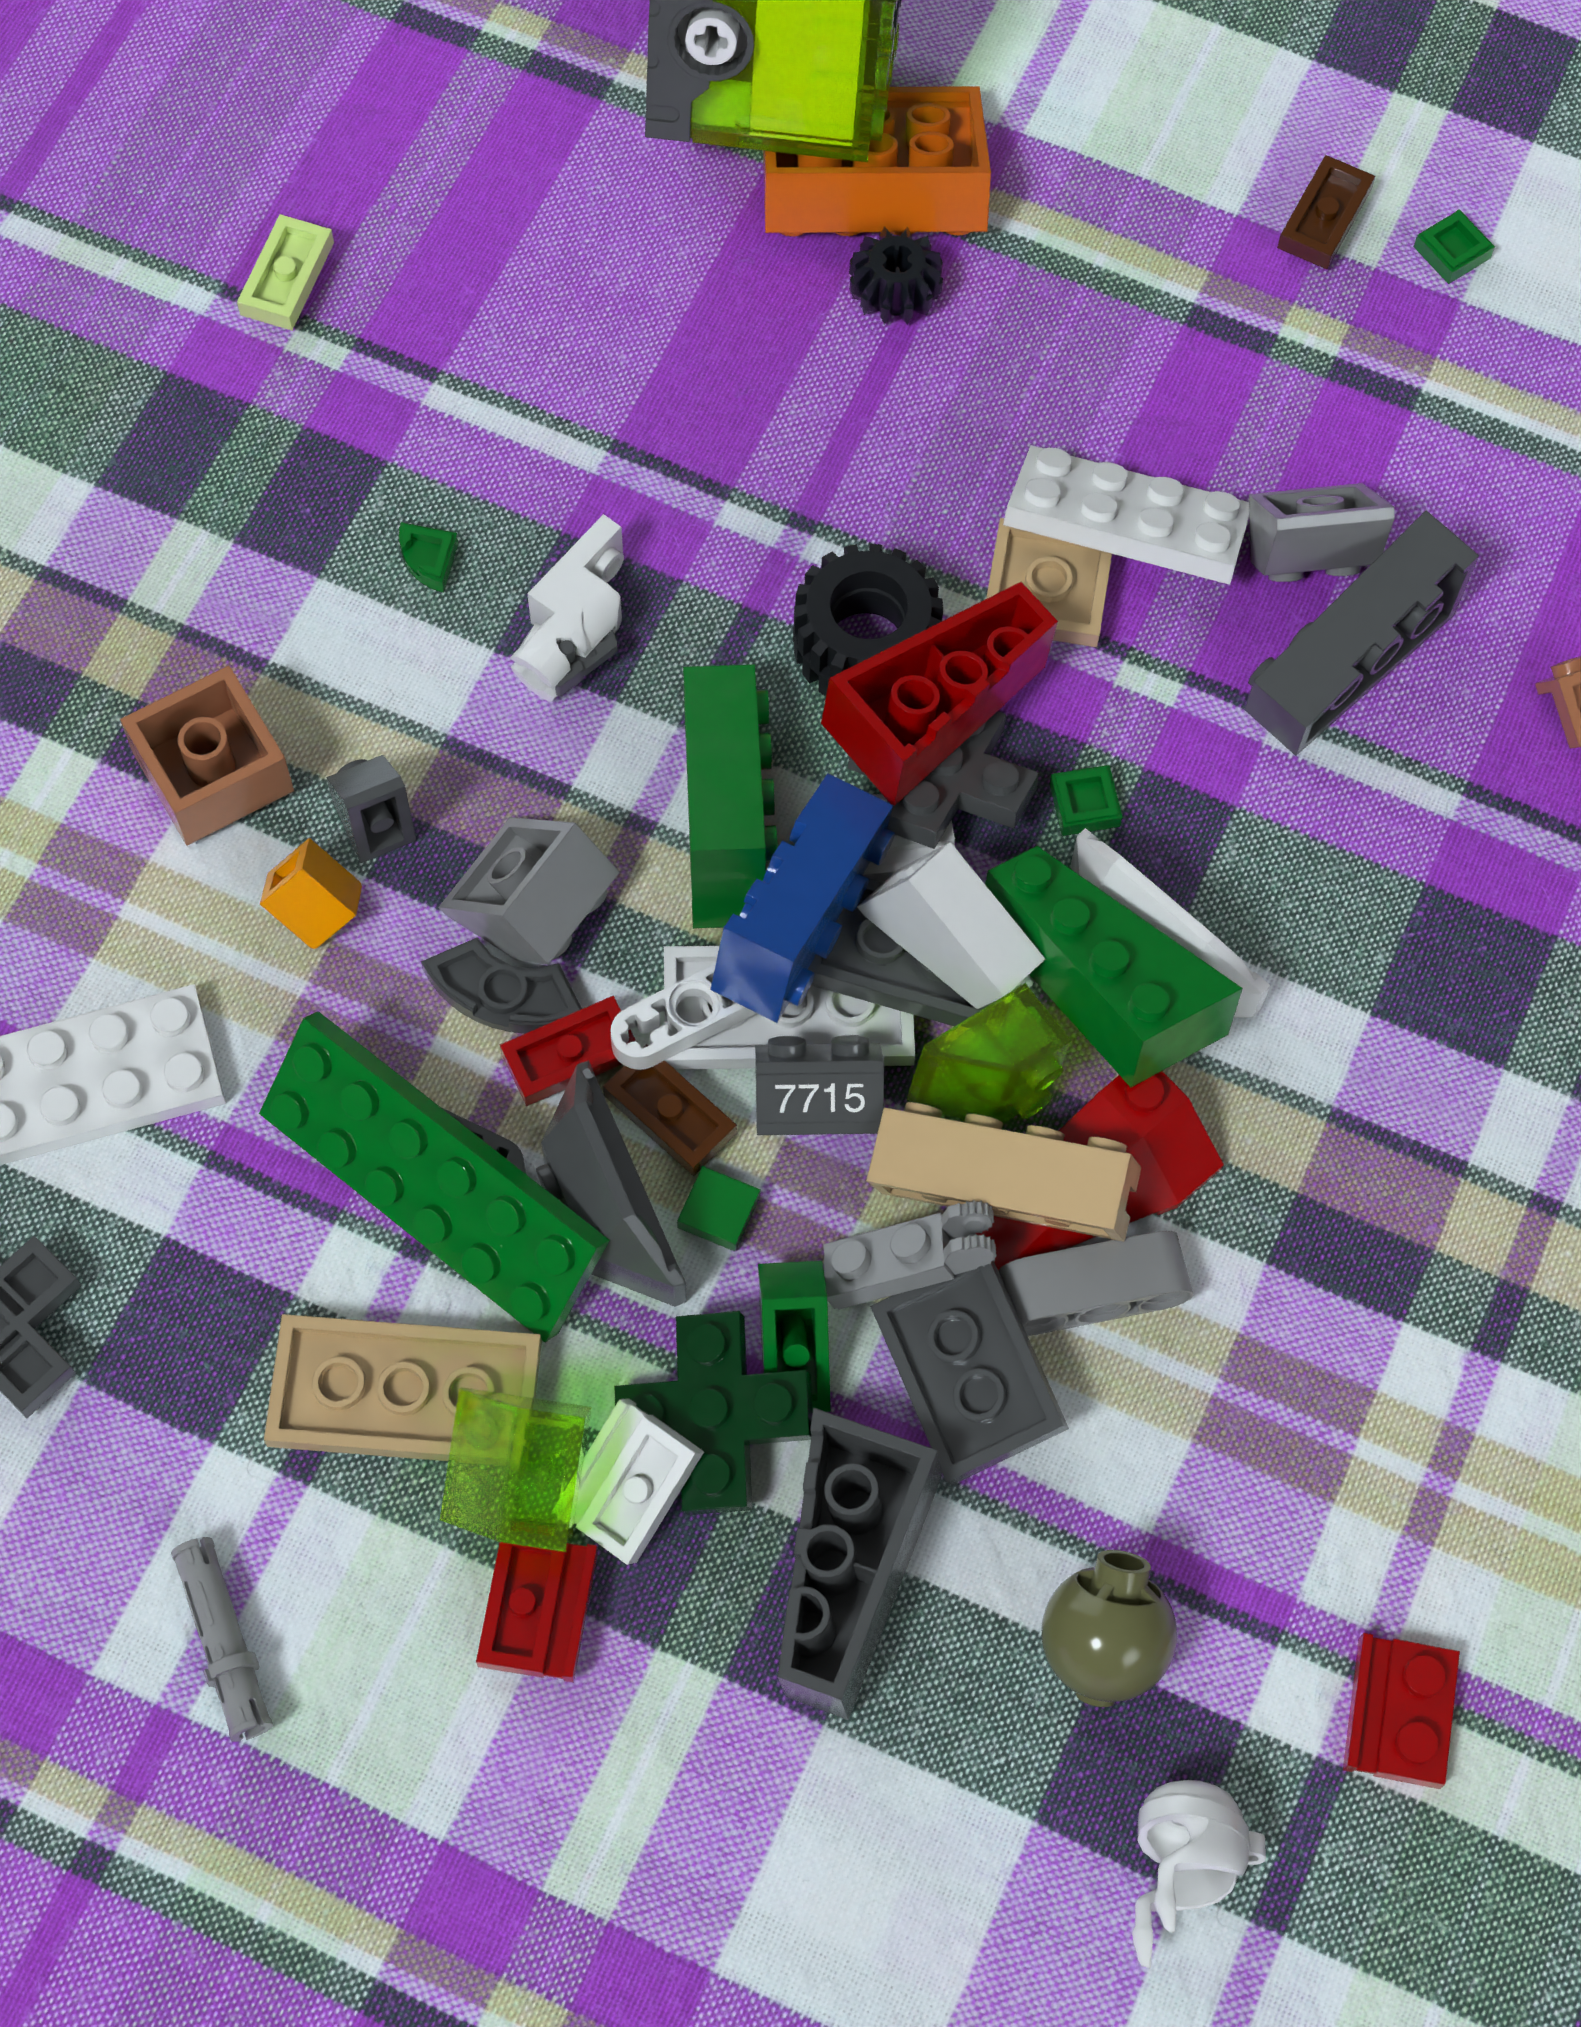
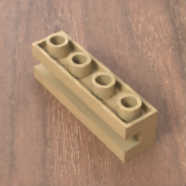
[866,1102,1141,1242]

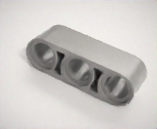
[998,1231,1194,1336]

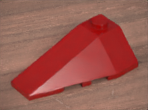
[975,1071,1224,1270]

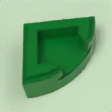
[399,522,459,593]

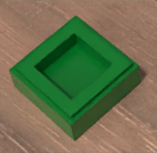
[1413,209,1495,284]
[1049,765,1123,836]
[677,1166,761,1252]

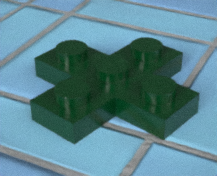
[614,1311,813,1515]

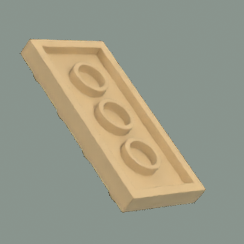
[264,1314,542,1468]

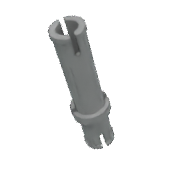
[171,1537,273,1742]

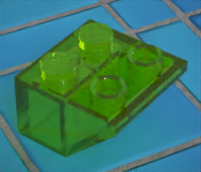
[440,1387,592,1552]

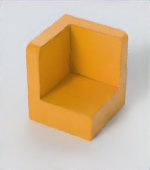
[260,837,362,949]

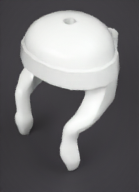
[1132,1780,1266,1969]

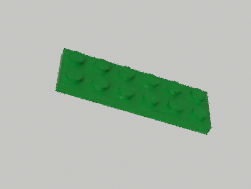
[259,1011,610,1343]

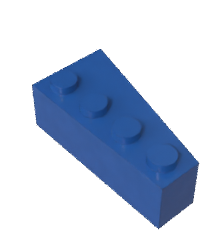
[710,773,895,1023]

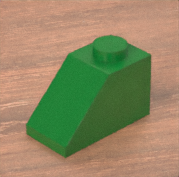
[758,1260,831,1412]

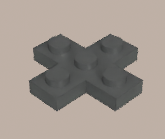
[848,711,1039,849]
[0,1236,82,1419]

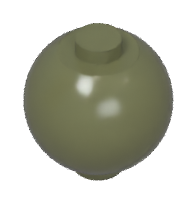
[1041,1550,1177,1707]

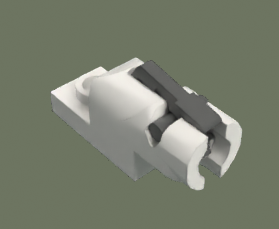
[510,514,624,702]

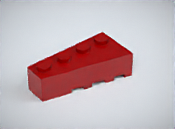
[821,582,1058,807]

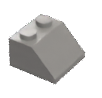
[1249,483,1395,582]
[438,817,620,965]

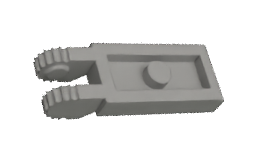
[823,1200,996,1310]

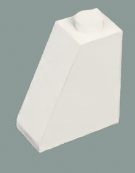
[857,842,1045,1009]

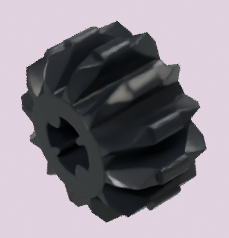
[849,226,943,325]

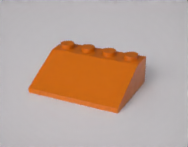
[763,86,991,236]

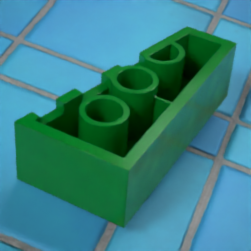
[683,664,777,929]
[985,846,1243,1088]

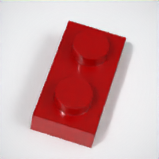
[500,996,637,1106]

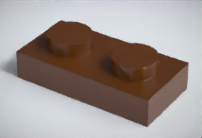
[1277,155,1376,270]
[603,1044,737,1176]

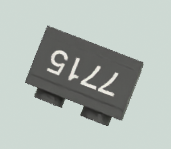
[755,1035,884,1135]

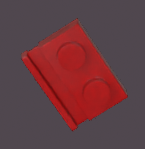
[476,1530,598,1683]
[1343,1633,1460,1789]

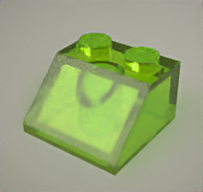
[907,983,1072,1124]

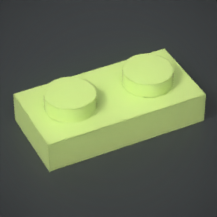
[237,214,334,331]

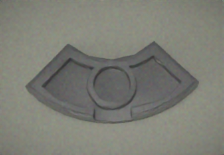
[421,937,582,1034]

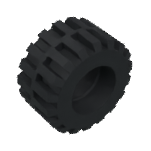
[793,544,943,696]

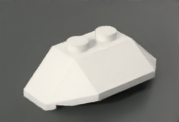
[1071,828,1270,1018]

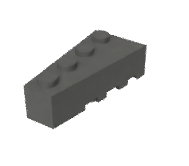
[1245,510,1479,756]
[778,1408,942,1720]

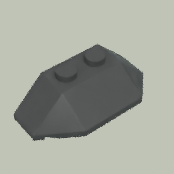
[536,1060,687,1307]

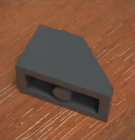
[326,755,417,863]

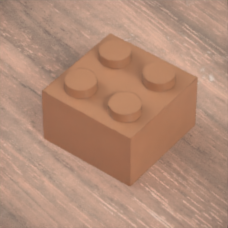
[120,665,294,846]

